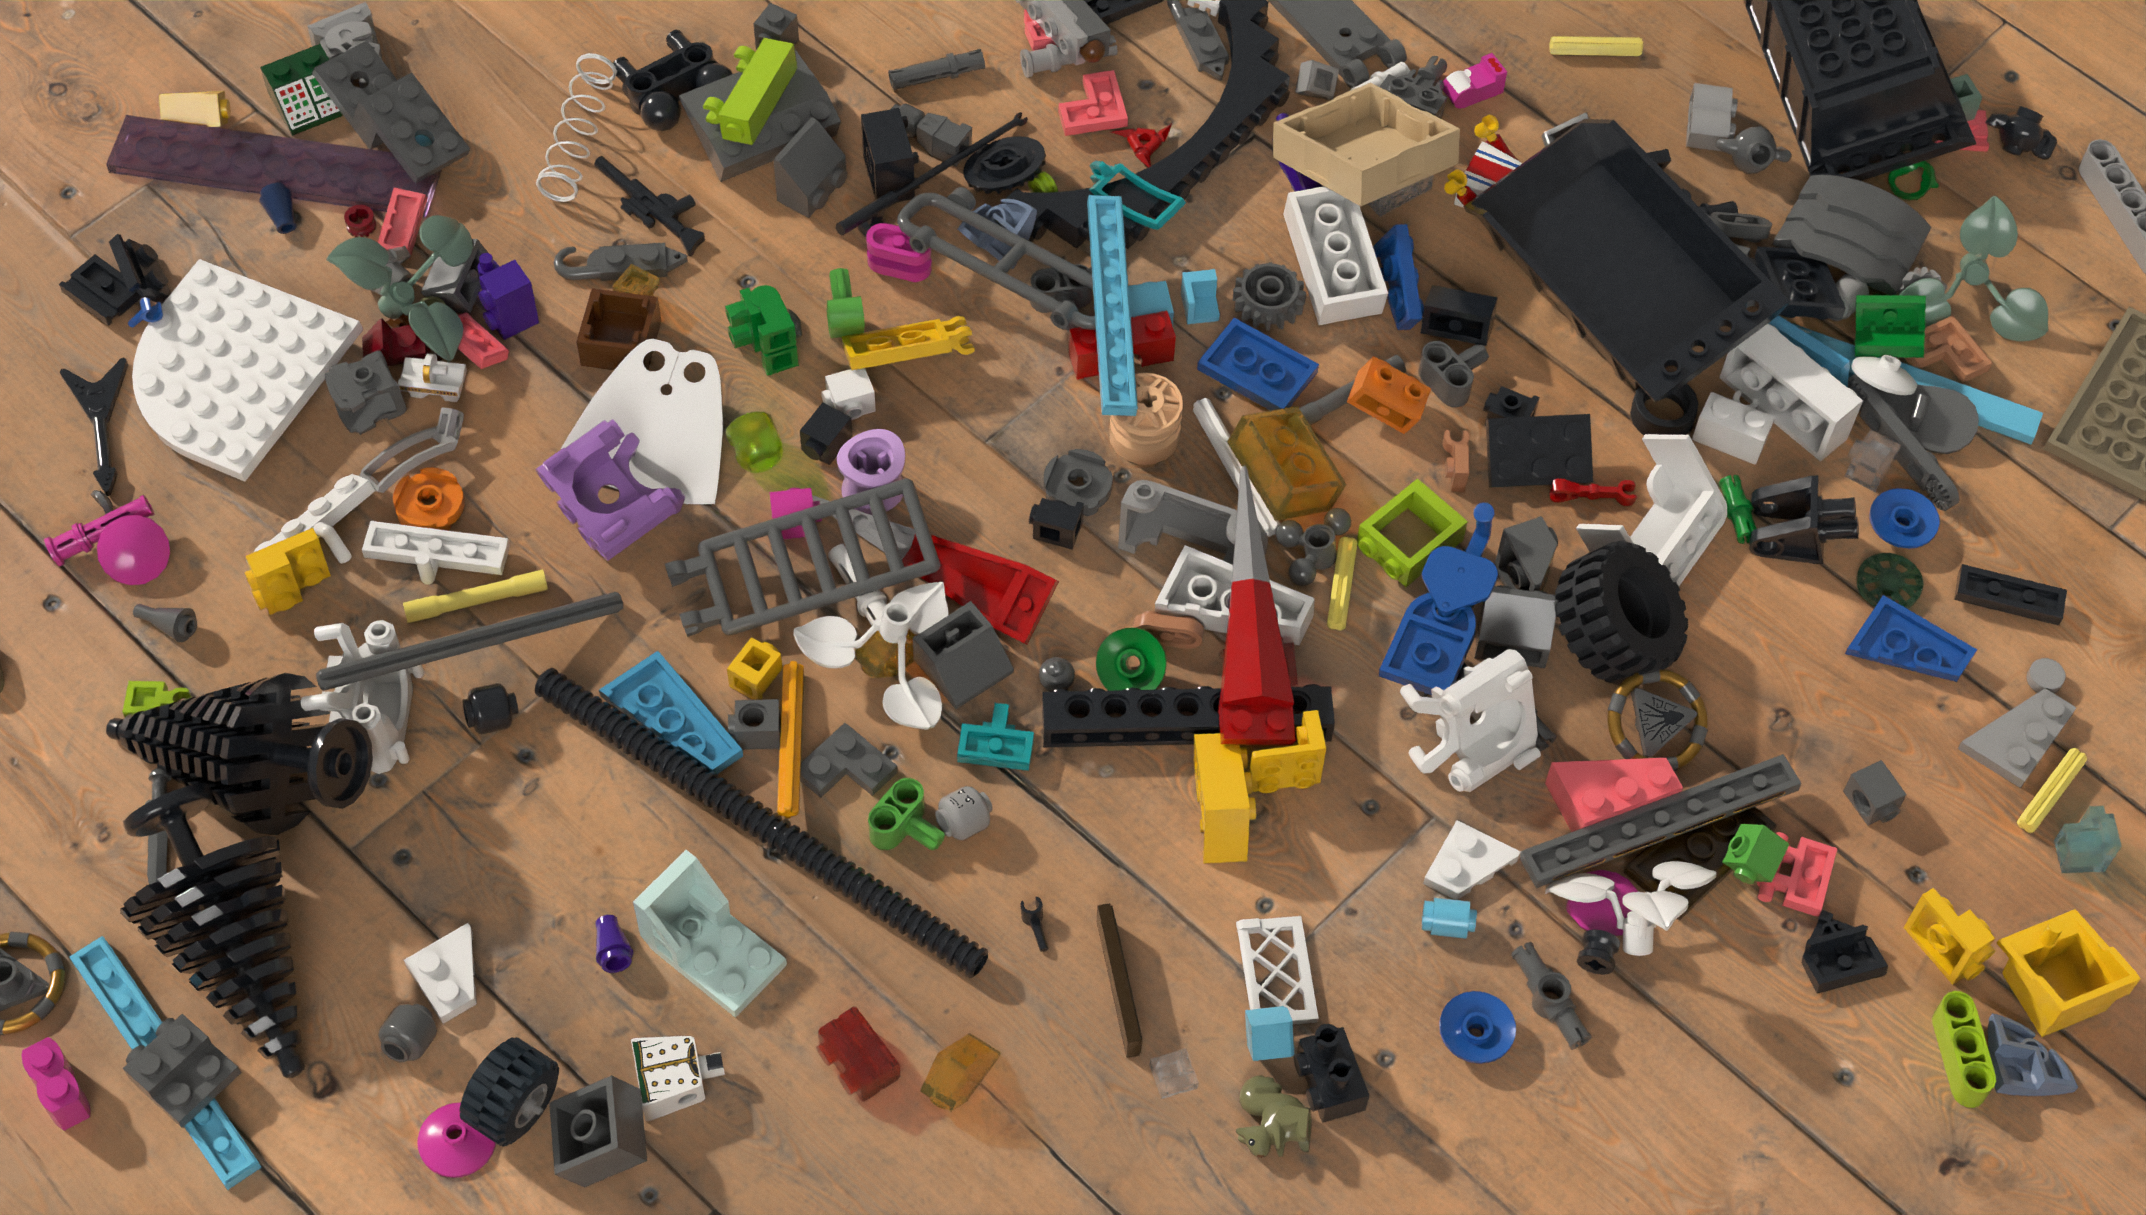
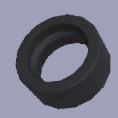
[1630,384,1699,435]

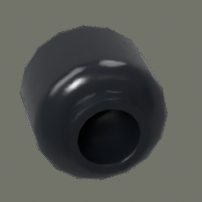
[462,683,519,734]

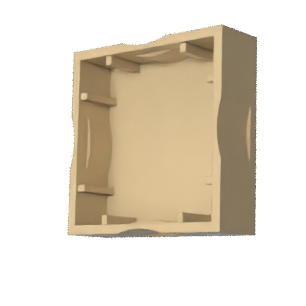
[1273,82,1460,206]

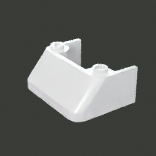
[1576,434,1727,586]

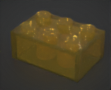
[1227,406,1347,521]

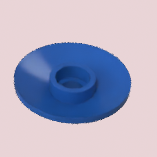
[1869,488,1940,549]
[1439,991,1516,1064]

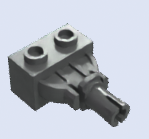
[1380,56,1447,119]

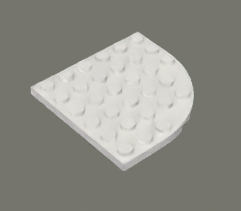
[132,259,363,482]

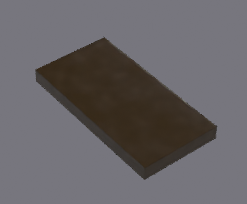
[1623,807,1777,921]

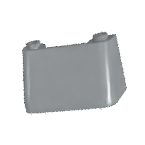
[1118,480,1268,565]

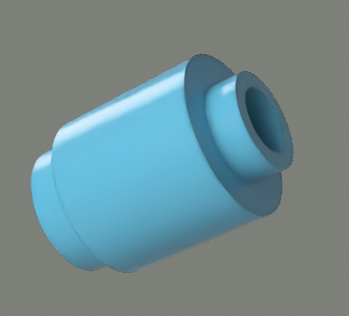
[1422,898,1477,939]

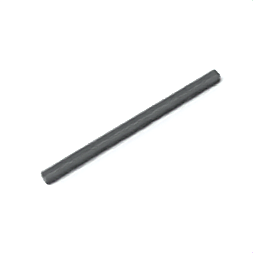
[316,592,624,691]

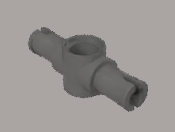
[1511,942,1592,1050]

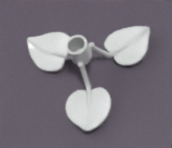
[794,582,948,730]
[1545,861,1717,956]

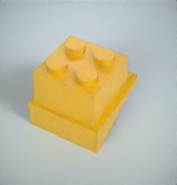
[1996,909,2141,1037]

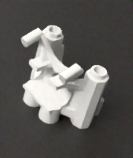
[301,620,424,774]
[1400,649,1541,792]

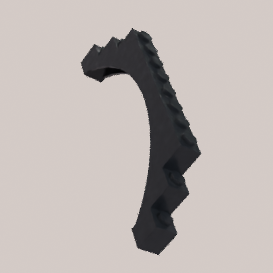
[999,0,1290,249]

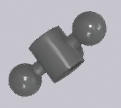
[1276,508,1351,586]

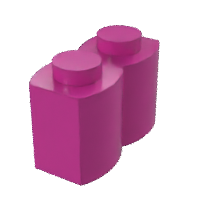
[21,1037,91,1131]

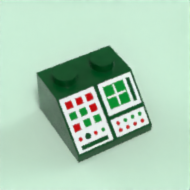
[260,44,343,136]

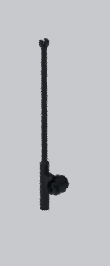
[835,112,1028,237]

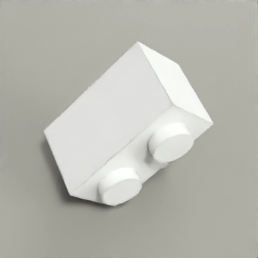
[1692,391,1775,465]

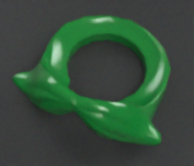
[1888,161,1939,200]

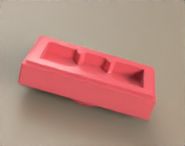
[378,188,428,259]
[458,312,509,369]

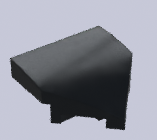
[1801,910,1888,994]

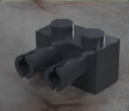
[1293,1024,1370,1123]

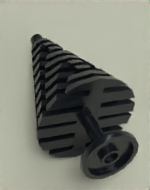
[106,673,373,835]
[120,783,305,1078]

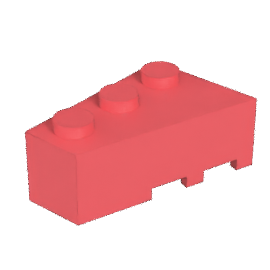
[1545,758,1683,832]

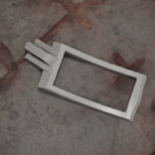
[359,408,464,493]

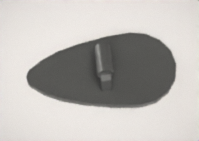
[1873,385,1979,454]

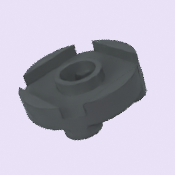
[1043,449,1113,516]

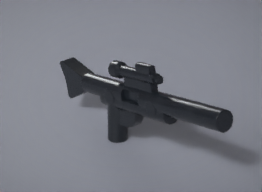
[594,156,705,256]

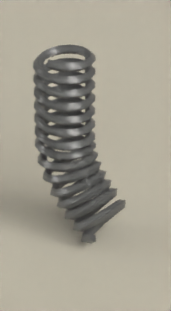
[787,309,802,338]

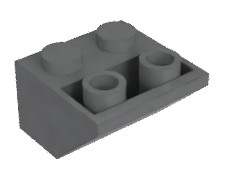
[1474,585,1558,668]
[913,601,1014,709]

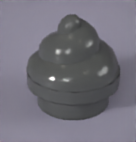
[1039,657,1075,692]

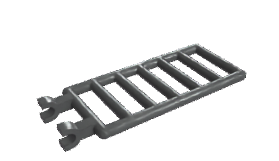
[665,478,940,637]

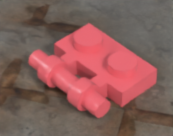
[1757,832,1837,917]

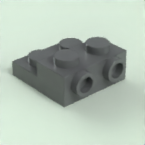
[123,1014,241,1128]

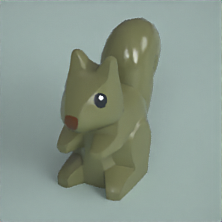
[1236,1075,1312,1158]

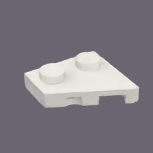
[1423,820,1521,900]
[404,923,477,1024]

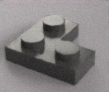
[800,723,898,798]

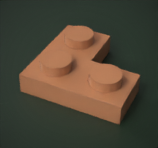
[1904,315,1993,383]

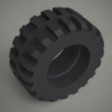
[1555,541,1688,685]

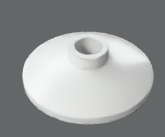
[1851,355,1917,395]

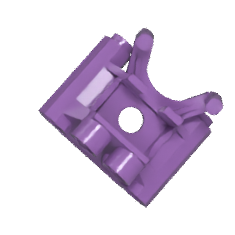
[535,419,685,561]

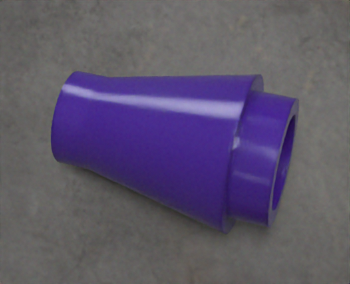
[595,915,634,973]

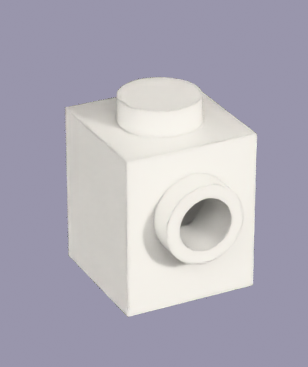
[821,368,876,420]

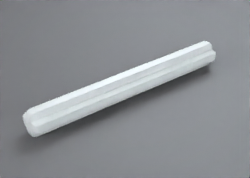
[1193,398,1281,537]

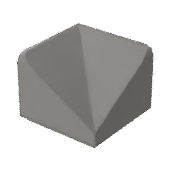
[1295,60,1339,100]

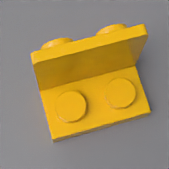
[1250,710,1326,793]

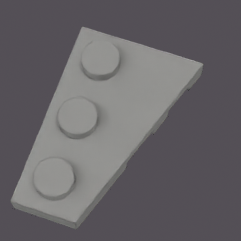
[1958,688,2077,788]

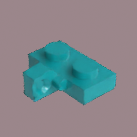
[957,703,1034,771]

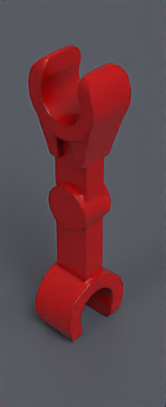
[1549,479,1637,506]

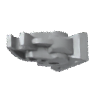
[308,2,382,88]

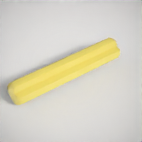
[1549,36,1643,56]
[1327,536,1358,631]
[2017,748,2087,833]

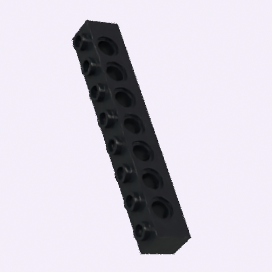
[1042,684,1335,748]

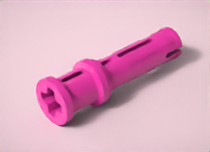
[44,495,155,566]

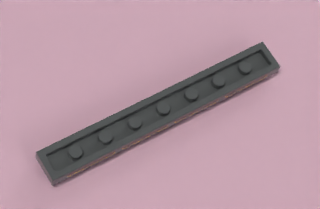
[1520,754,1801,888]

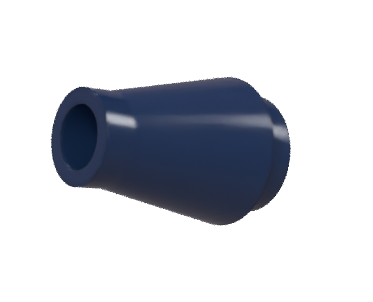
[259,183,297,234]

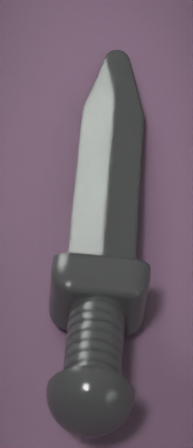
[145,768,171,884]

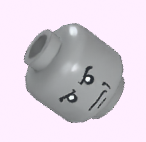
[935,786,993,840]

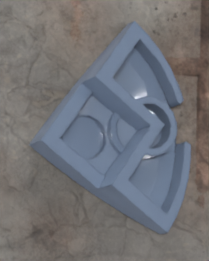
[957,199,1037,269]
[1988,1013,2078,1096]

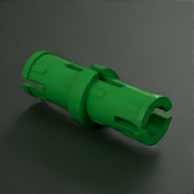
[1718,475,1757,544]

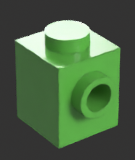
[1723,824,1789,884]

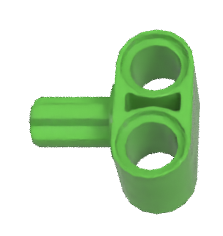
[826,268,865,339]
[868,778,945,850]

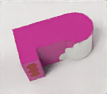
[1443,53,1507,109]

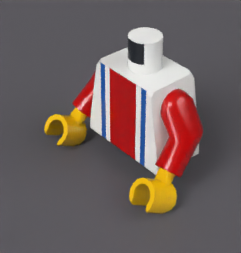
[1444,114,1522,207]

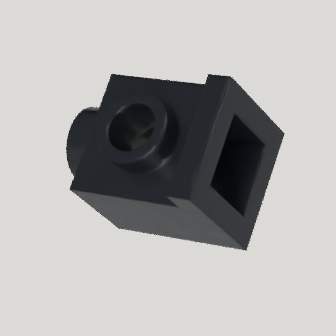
[1483,386,1540,426]
[1029,498,1084,550]

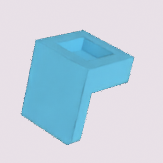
[1181,269,1220,324]

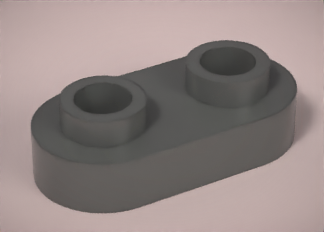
[1711,212,1772,243]

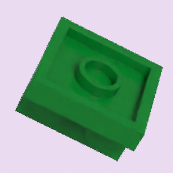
[1855,295,1926,358]

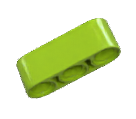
[1932,991,1996,1108]

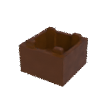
[576,288,661,370]

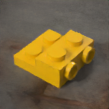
[244,528,331,615]
[1903,888,1996,985]

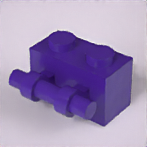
[477,253,539,340]

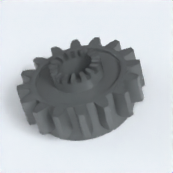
[1232,262,1306,331]

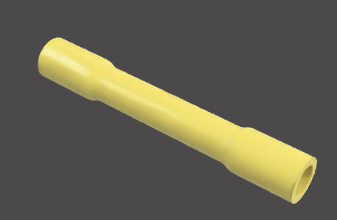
[403,569,548,623]

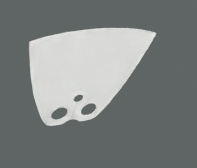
[561,339,723,504]

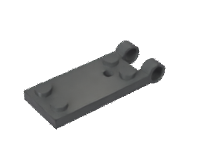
[1268,0,1407,88]

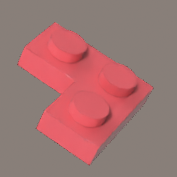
[1058,70,1128,136]

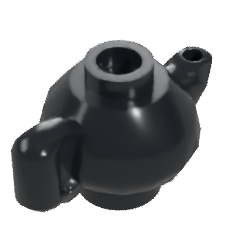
[1985,106,2058,160]

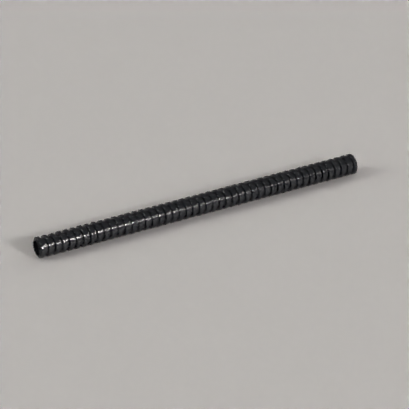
[535,668,988,978]

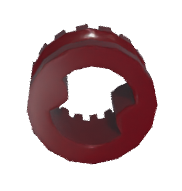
[344,205,376,238]

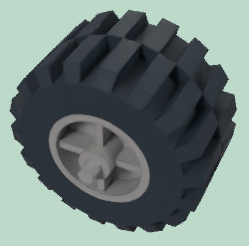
[459,1037,559,1147]

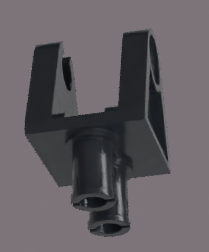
[1749,475,1859,564]

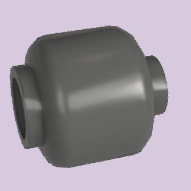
[378,1004,437,1062]

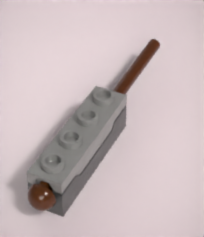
[1015,0,1111,65]

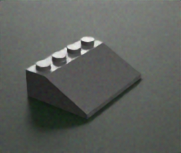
[679,50,841,182]

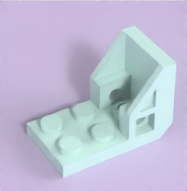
[633,850,787,1018]

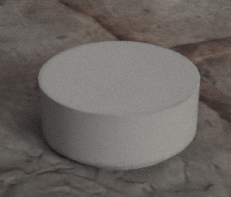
[2026,658,2066,694]

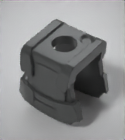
[325,351,407,435]

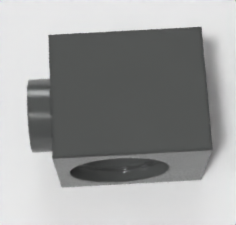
[728,699,781,750]
[1843,760,1907,826]

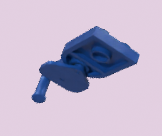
[1379,502,1498,695]

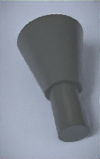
[133,604,197,642]

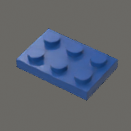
[1197,318,1319,417]

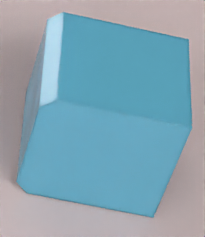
[1245,1006,1294,1061]

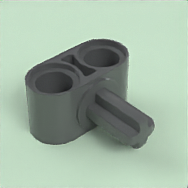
[1030,264,1092,332]
[1418,341,1489,407]

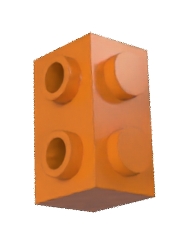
[1347,356,1431,434]

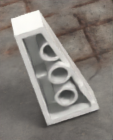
[1155,545,1315,645]

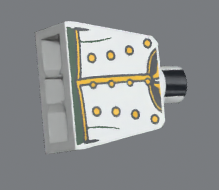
[631,1036,725,1121]

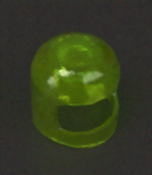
[725,411,784,473]

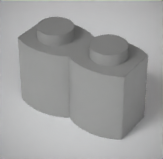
[1686,83,1738,152]

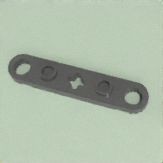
[1848,374,1960,511]

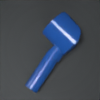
[128,298,163,328]

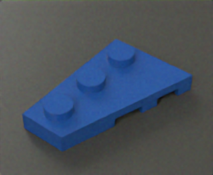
[1373,224,1424,330]
[1845,595,1977,682]

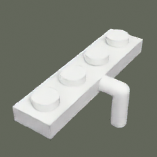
[246,474,376,563]
[362,521,510,585]

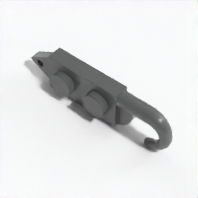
[1167,0,1229,81]
[553,243,688,281]

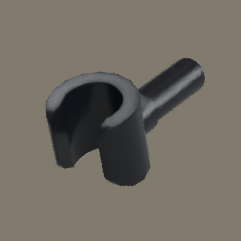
[1020,897,1049,952]

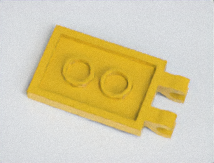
[841,316,975,370]

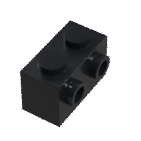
[1421,285,1498,346]

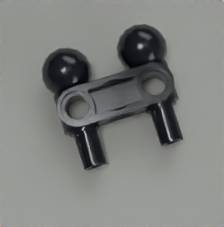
[612,30,733,131]

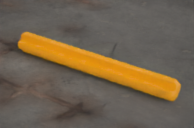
[777,661,804,819]

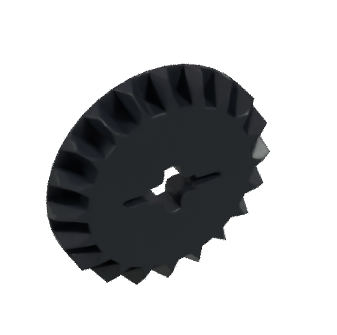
[963,136,1046,194]

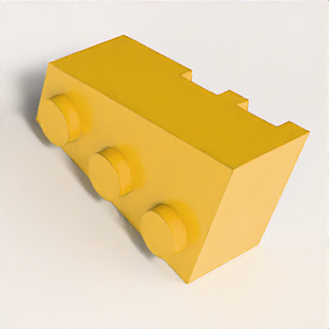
[1193,733,1256,864]

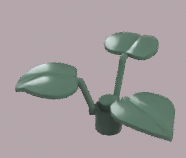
[1900,196,2049,341]
[327,215,473,362]

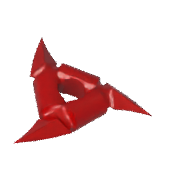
[1110,123,1172,167]

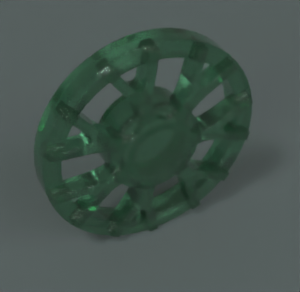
[1856,553,1924,608]

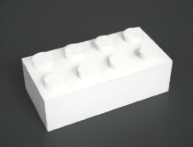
[1283,186,1388,325]
[1719,324,1863,462]

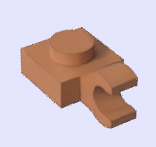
[1442,430,1470,492]

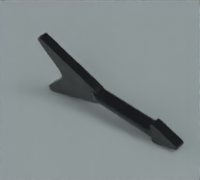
[60,358,128,496]

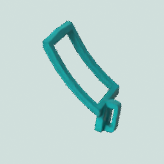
[1089,161,1186,230]

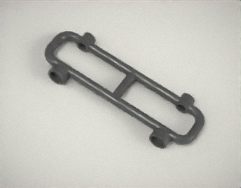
[897,187,1096,330]

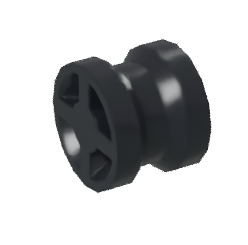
[1577,929,1620,975]

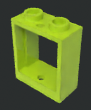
[1357,478,1468,587]

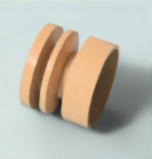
[1109,373,1183,465]

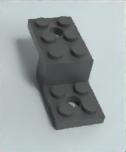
[312,40,470,184]

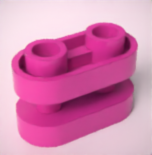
[866,223,932,282]

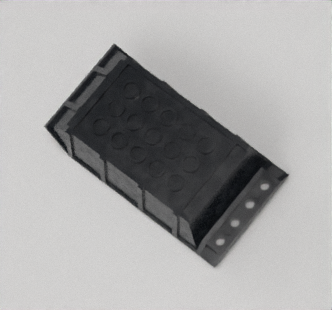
[1744,0,1976,181]
[1463,119,1790,402]

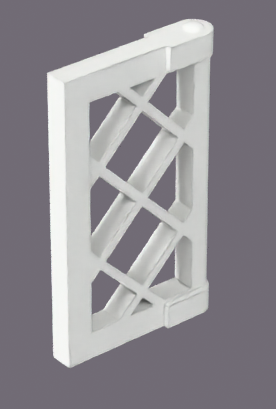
[1236,916,1319,1024]

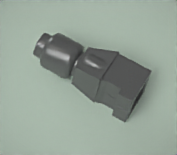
[891,104,972,167]

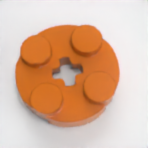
[393,467,465,531]

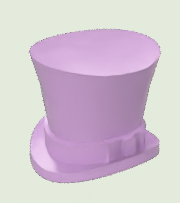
[837,429,905,515]

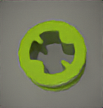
[1028,171,1058,193]

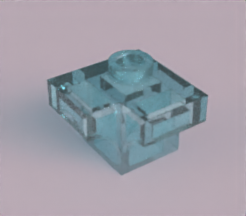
[2054,806,2122,873]

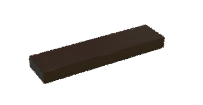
[1096,903,1142,1058]

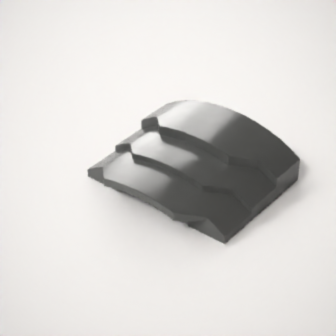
[1772,175,1931,295]

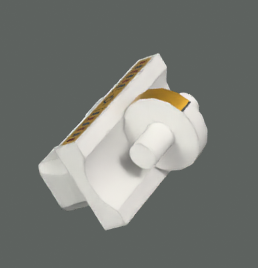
[398,353,467,402]

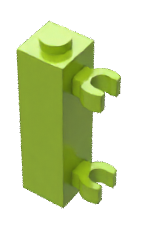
[703,38,797,145]

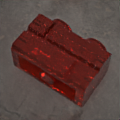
[816,1006,901,1102]

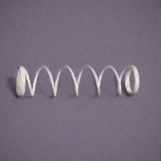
[536,53,617,202]

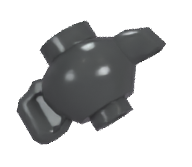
[1716,126,1792,174]

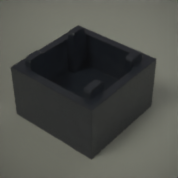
[861,108,920,202]

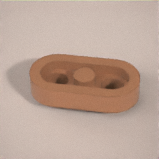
[1133,611,1204,649]

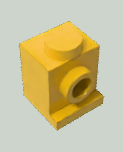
[727,637,783,700]

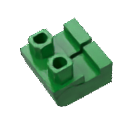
[725,285,799,376]

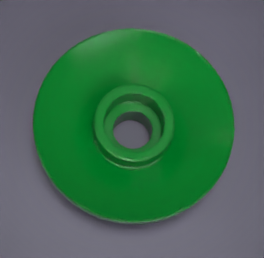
[1096,627,1167,691]

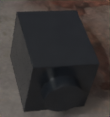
[800,402,853,465]

